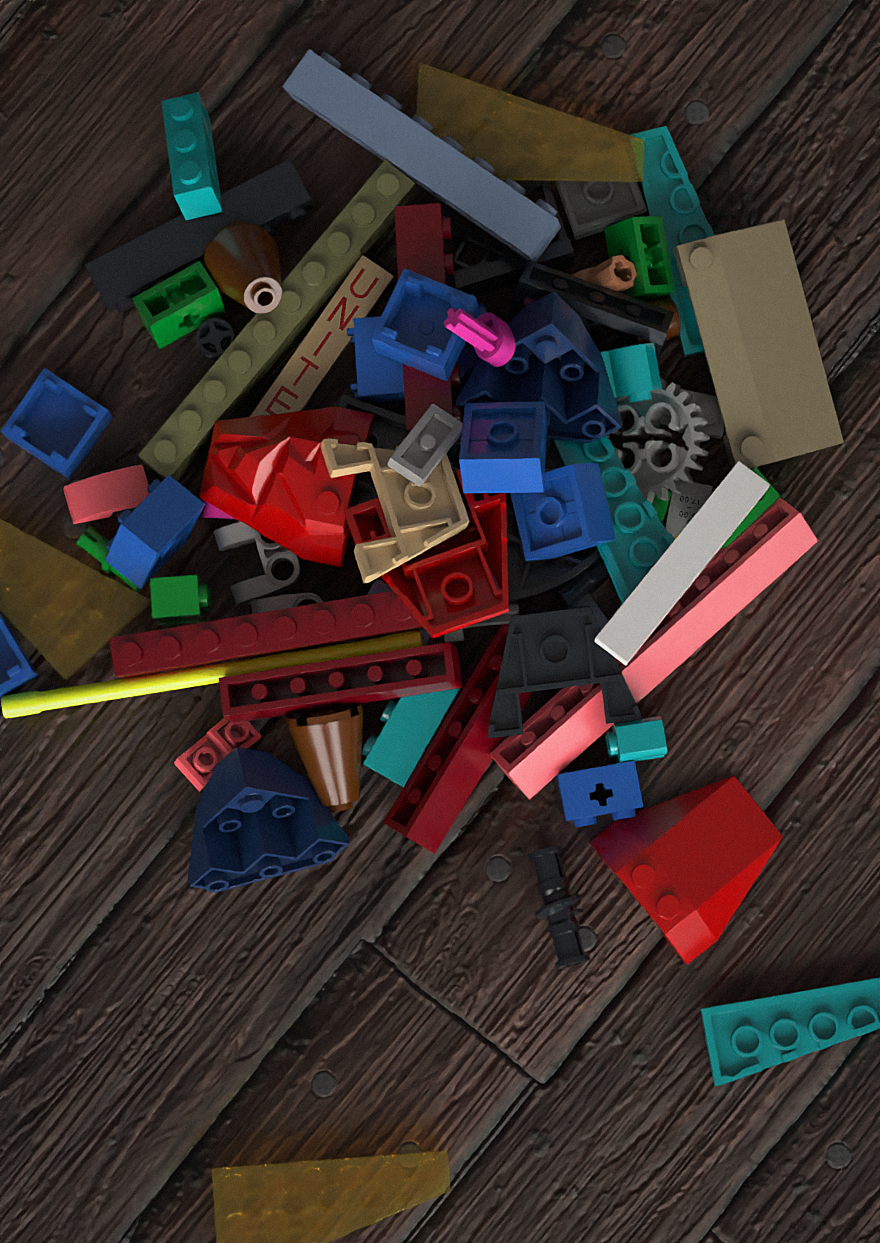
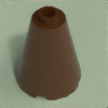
[203,222,282,313]
[285,703,364,812]

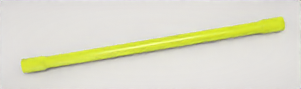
[1,629,424,719]

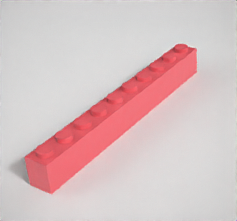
[489,497,818,800]

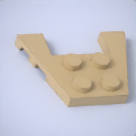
[321,438,469,583]

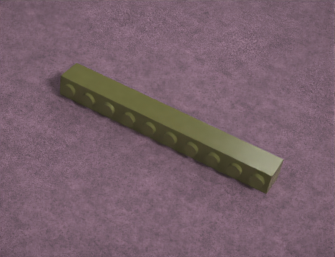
[139,159,416,481]

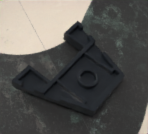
[488,606,642,738]

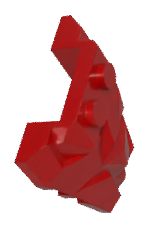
[199,406,376,568]

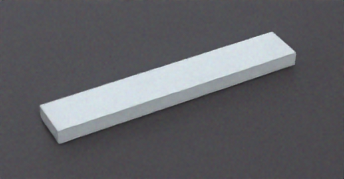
[594,461,770,665]

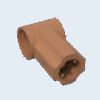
[572,255,637,293]

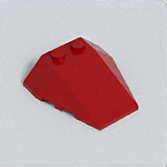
[343,469,509,638]
[589,776,783,965]

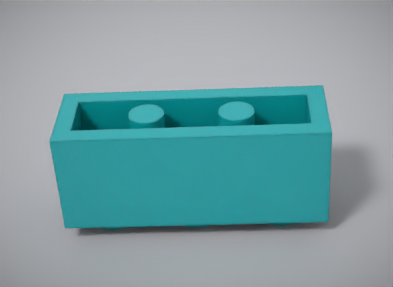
[161,92,223,220]
[362,688,461,788]

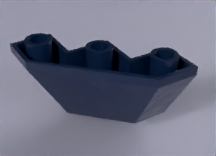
[455,291,622,443]
[188,747,350,892]

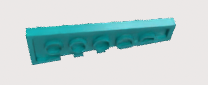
[628,126,715,358]
[550,436,675,604]
[700,977,880,1086]

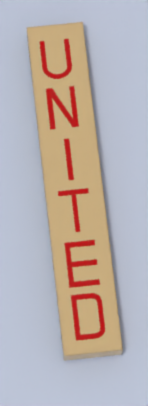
[250,255,394,417]

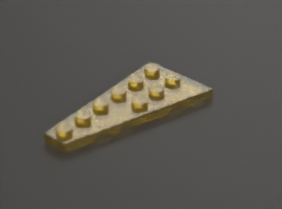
[417,63,645,182]
[0,519,151,680]
[212,1150,451,1243]

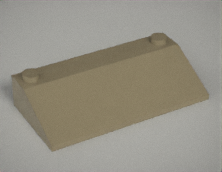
[672,220,844,470]

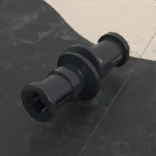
[528,846,590,969]

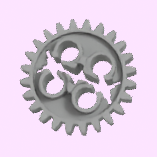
[606,378,710,504]

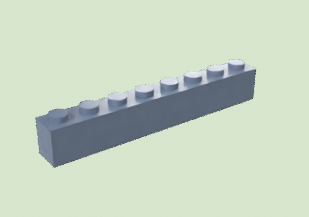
[282,49,561,262]

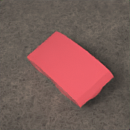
[63,464,150,524]
[174,717,262,792]

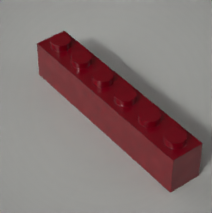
[394,203,463,434]
[382,624,533,854]
[219,642,463,723]

